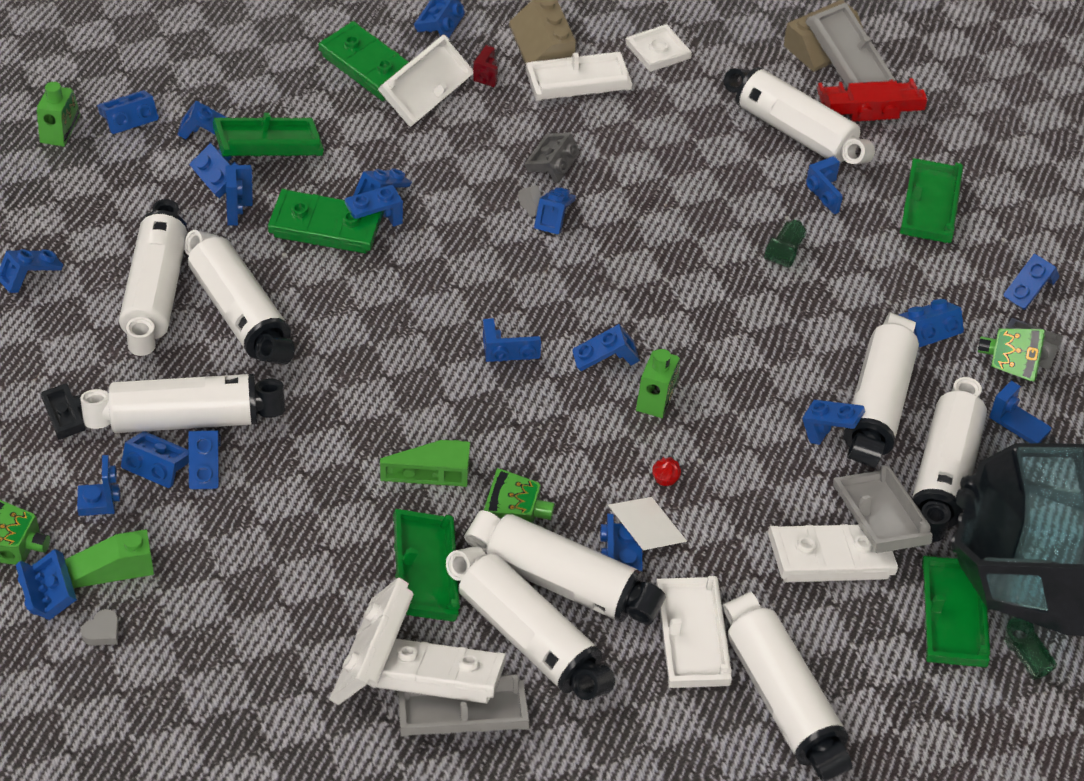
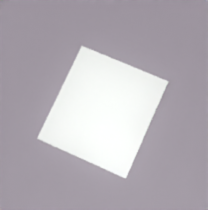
[608,497,687,550]

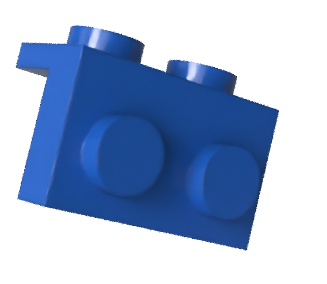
[189,143,238,199]
[899,299,964,347]
[16,549,77,620]

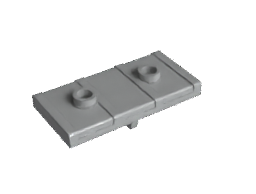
[805,2,896,87]
[833,465,932,553]
[398,674,529,737]

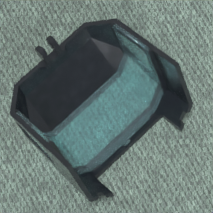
[951,443,1084,636]

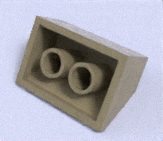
[509,0,576,65]
[783,0,864,72]

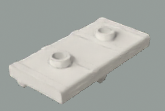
[378,35,473,127]
[526,52,632,101]
[768,524,898,582]
[656,576,732,688]
[329,578,414,705]
[376,639,506,704]

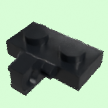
[40,383,86,440]

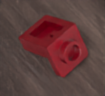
[473,45,498,87]

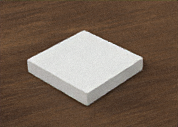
[626,24,691,72]

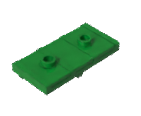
[318,21,409,101]
[213,113,324,157]
[900,158,963,243]
[268,188,384,254]
[393,509,460,622]
[922,556,990,667]

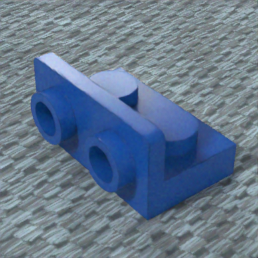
[414,0,465,39]
[97,90,159,134]
[225,165,253,226]
[121,431,189,488]
[600,514,643,572]

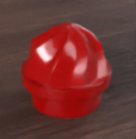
[652,457,681,486]

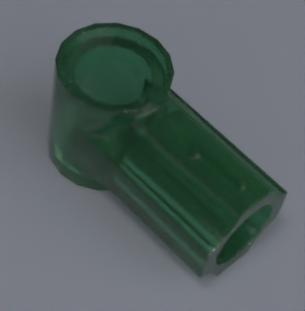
[764,219,807,268]
[1005,617,1057,680]

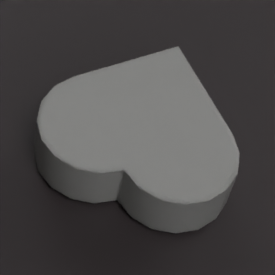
[518,185,541,217]
[81,609,119,646]

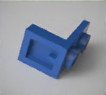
[177,101,228,139]
[806,156,842,215]
[353,168,412,196]
[345,185,403,226]
[534,187,576,235]
[0,249,64,293]
[1004,253,1059,310]
[482,318,541,362]
[572,324,640,371]
[989,380,1052,443]
[802,400,865,445]
[189,431,221,490]
[77,455,120,516]

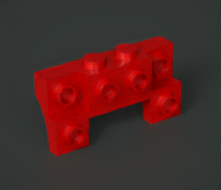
[817,78,927,121]

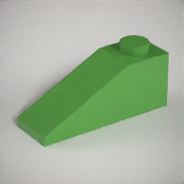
[380,440,470,487]
[65,529,154,588]

